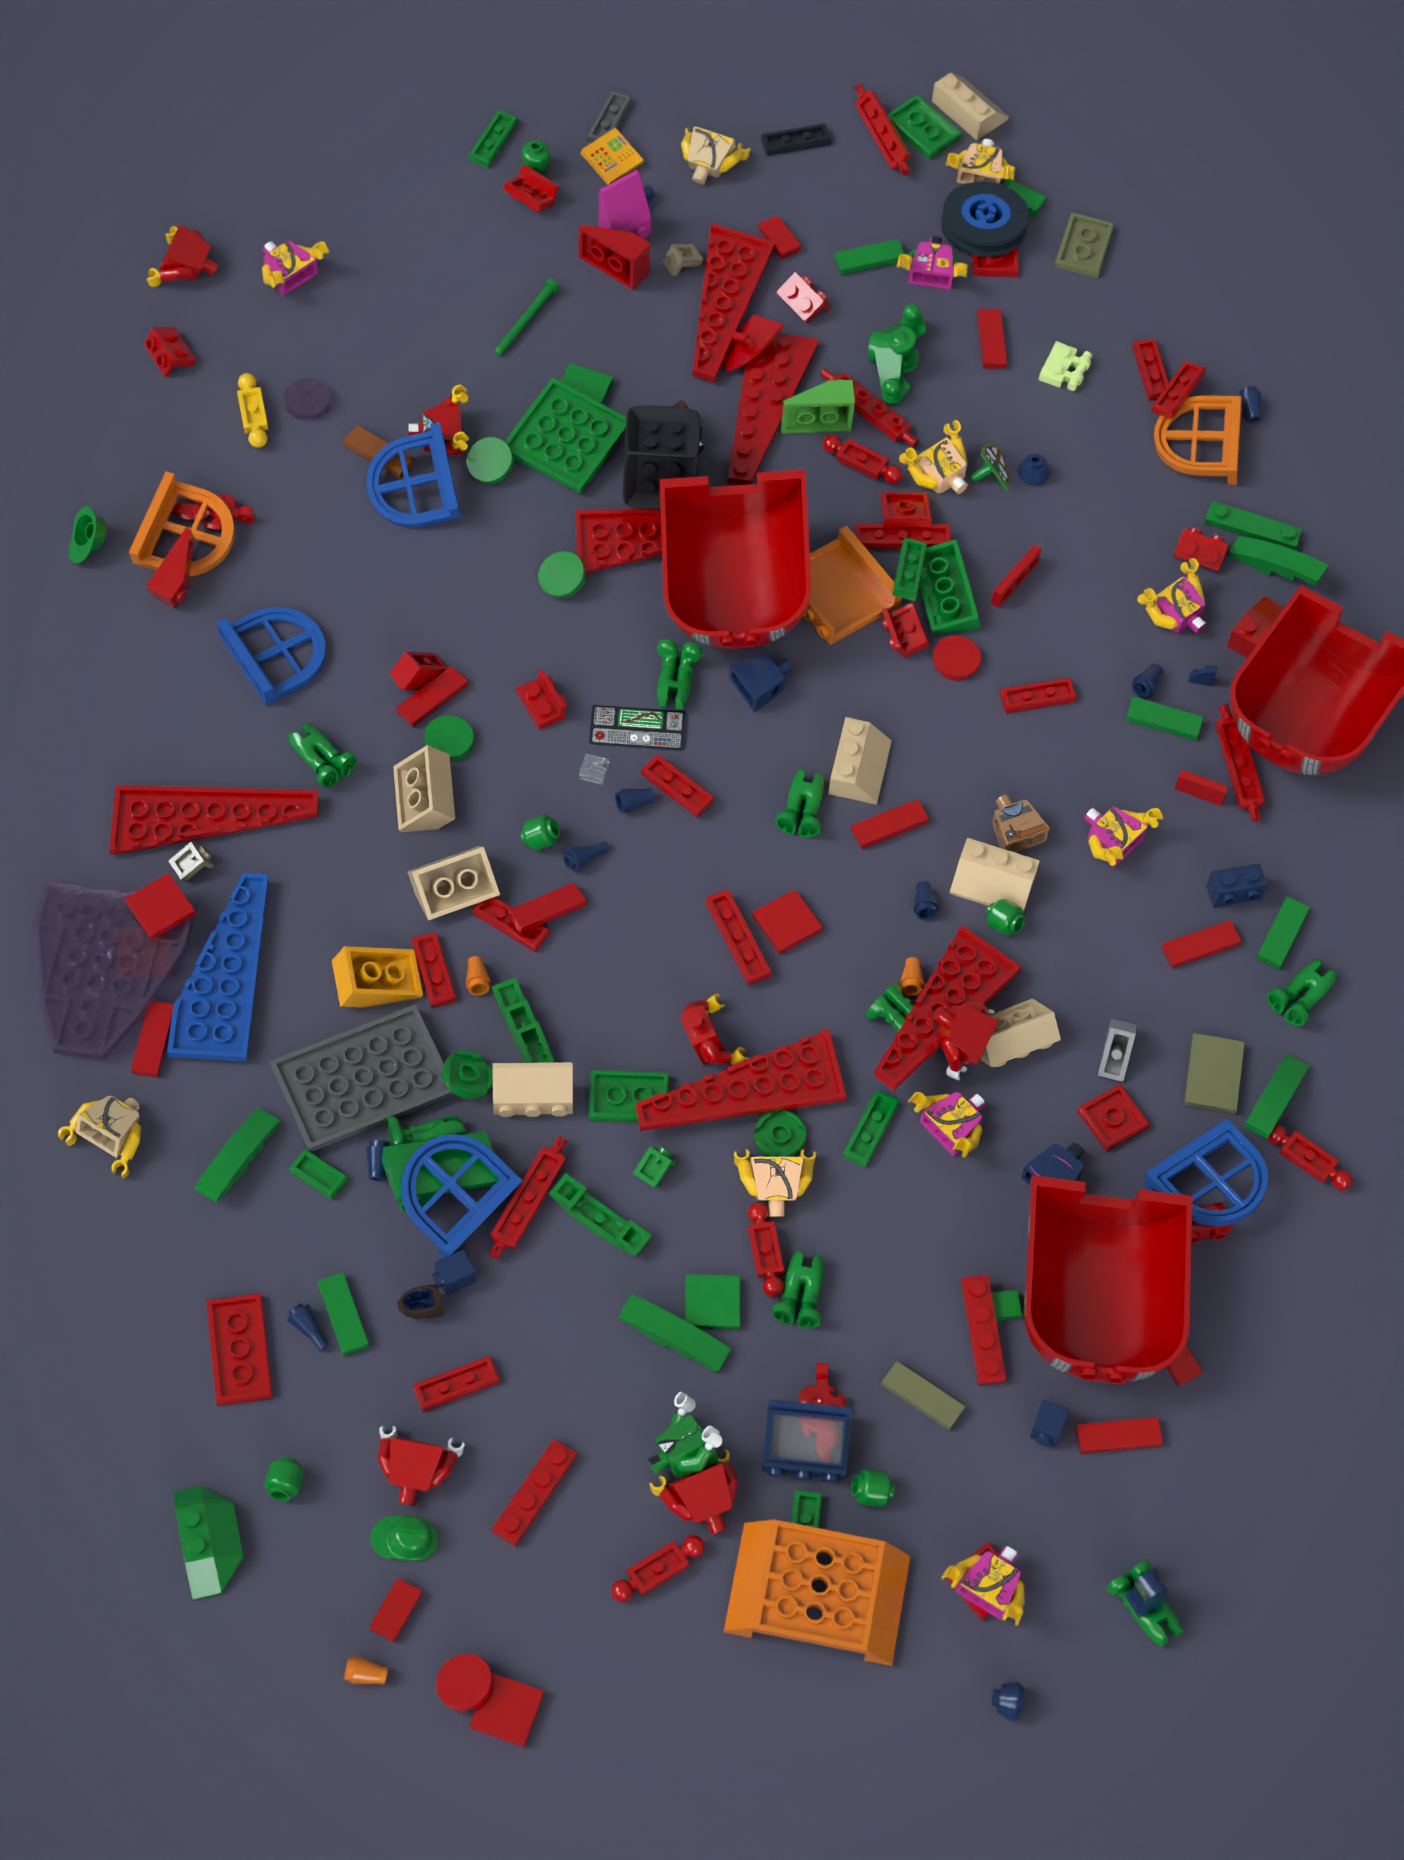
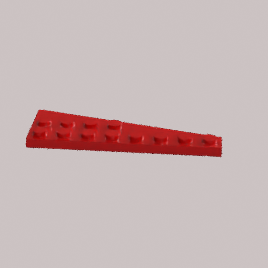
[692,223,775,383]
[727,333,819,485]
[575,509,662,573]
[109,785,319,855]
[874,925,1022,1091]
[635,1029,846,1131]

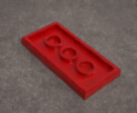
[206,1293,273,1406]

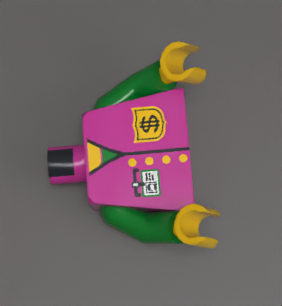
[896,236,968,289]

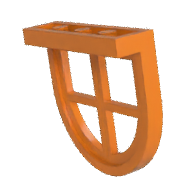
[1154,396,1241,485]
[129,471,235,577]

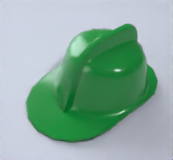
[68,506,107,564]
[370,1515,438,1561]

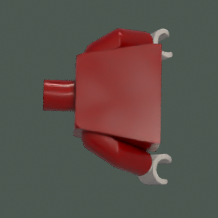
[933,1001,999,1081]
[377,1426,465,1505]

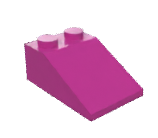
[598,170,651,238]

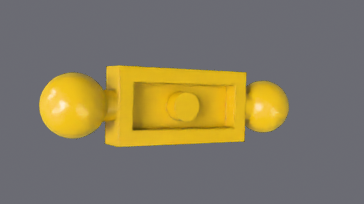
[237,373,268,448]

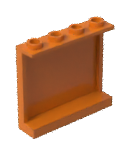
[804,526,902,645]

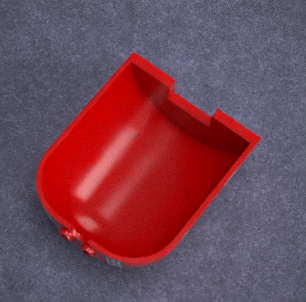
[660,469,811,649]
[1230,585,1404,775]
[1024,1175,1192,1384]

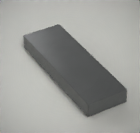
[587,90,632,143]

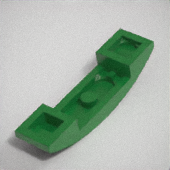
[549,1173,652,1257]

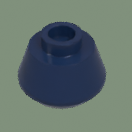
[1018,454,1050,485]
[991,1682,1024,1721]

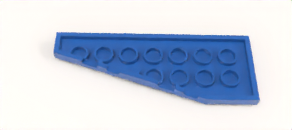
[167,873,269,1062]

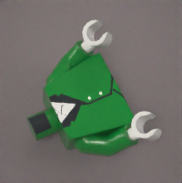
[647,1392,722,1478]

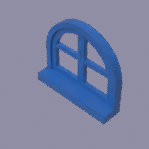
[366,422,461,528]
[217,607,326,706]
[1144,1118,1268,1226]
[401,1135,522,1259]

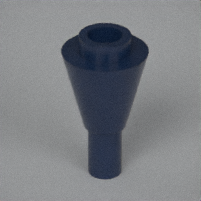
[563,842,609,872]
[287,1303,329,1351]

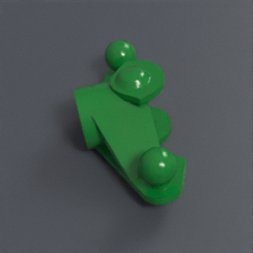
[868,303,926,405]

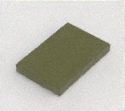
[1054,212,1115,278]
[1184,1033,1244,1115]

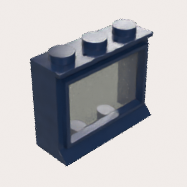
[762,1399,852,1483]

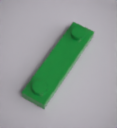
[1204,501,1302,550]

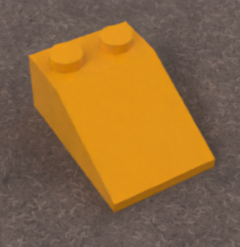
[332,946,423,1008]

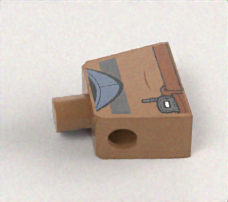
[992,794,1049,853]

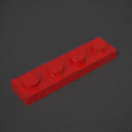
[854,523,951,549]
[705,889,771,986]
[960,1275,1006,1386]
[492,1439,577,1547]

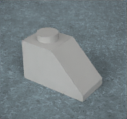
[1098,1019,1136,1082]

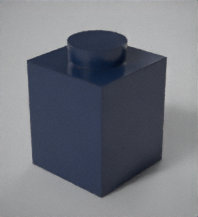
[432,1249,476,1296]
[1029,1399,1069,1447]

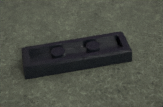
[761,123,831,156]

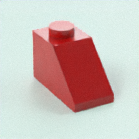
[389,651,448,691]

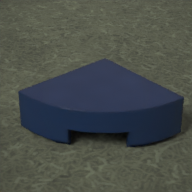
[1188,665,1217,686]

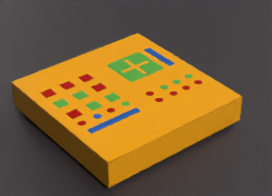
[580,128,644,185]

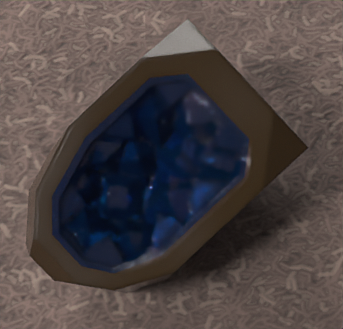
[397,1285,443,1320]

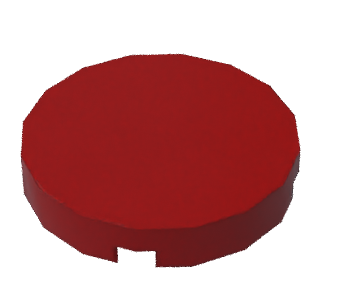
[932,636,981,681]
[436,1654,494,1713]

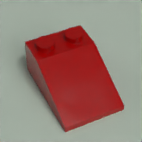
[578,225,651,290]
[1227,596,1284,658]

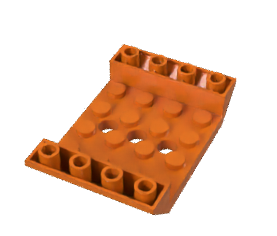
[723,1519,910,1666]

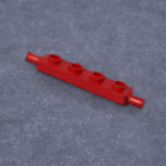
[854,84,911,176]
[820,368,919,448]
[1215,704,1265,822]
[489,1136,568,1260]

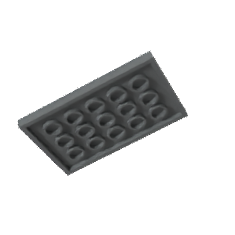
[269,1004,456,1152]

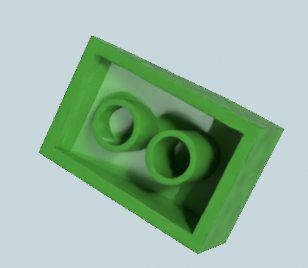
[781,380,855,433]

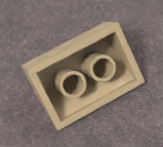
[932,73,1009,140]
[828,717,892,805]
[393,745,455,832]
[949,838,1040,912]
[407,846,500,920]
[980,999,1061,1067]
[493,1062,573,1117]

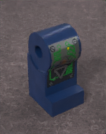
[1125,1570,1168,1618]

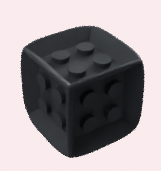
[623,405,700,510]

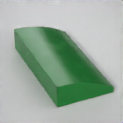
[919,539,981,634]
[382,1131,499,1201]

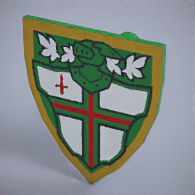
[971,443,1010,491]

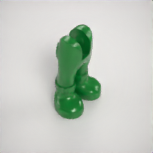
[657,640,702,710]
[287,722,358,788]
[775,769,824,838]
[1266,959,1338,1027]
[865,982,914,1032]
[387,1116,466,1146]
[771,1250,824,1329]
[1106,1559,1183,1647]

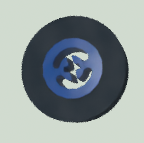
[941,181,1029,257]

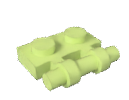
[1039,341,1092,391]

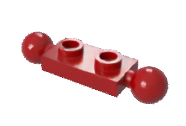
[822,435,902,484]
[1267,1124,1353,1191]
[747,1202,784,1298]
[611,1535,705,1602]

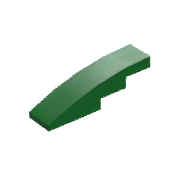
[1227,536,1328,587]
[491,977,555,1063]
[1244,1054,1310,1139]
[194,1108,280,1203]
[618,1294,731,1373]

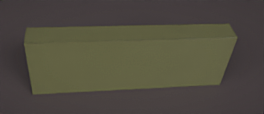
[881,1361,965,1431]

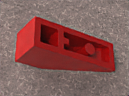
[146,527,195,609]

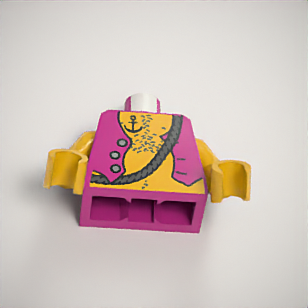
[262,241,330,296]
[1137,558,1207,634]
[1084,807,1163,868]
[908,1092,986,1158]
[941,1546,1025,1626]

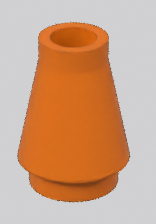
[466,956,491,996]
[899,957,925,997]
[344,1655,388,1685]

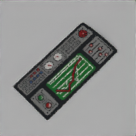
[589,705,686,751]

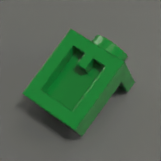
[633,1145,677,1188]

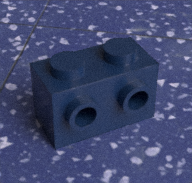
[1206,863,1267,908]

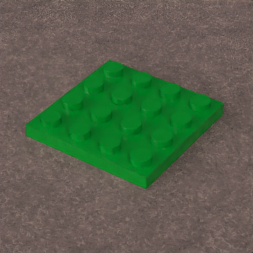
[505,377,626,494]

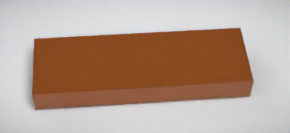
[343,425,414,479]

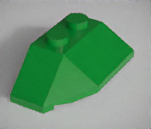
[173,1486,244,1601]

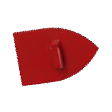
[724,315,784,372]

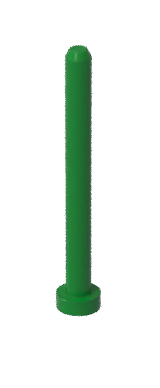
[495,278,560,356]

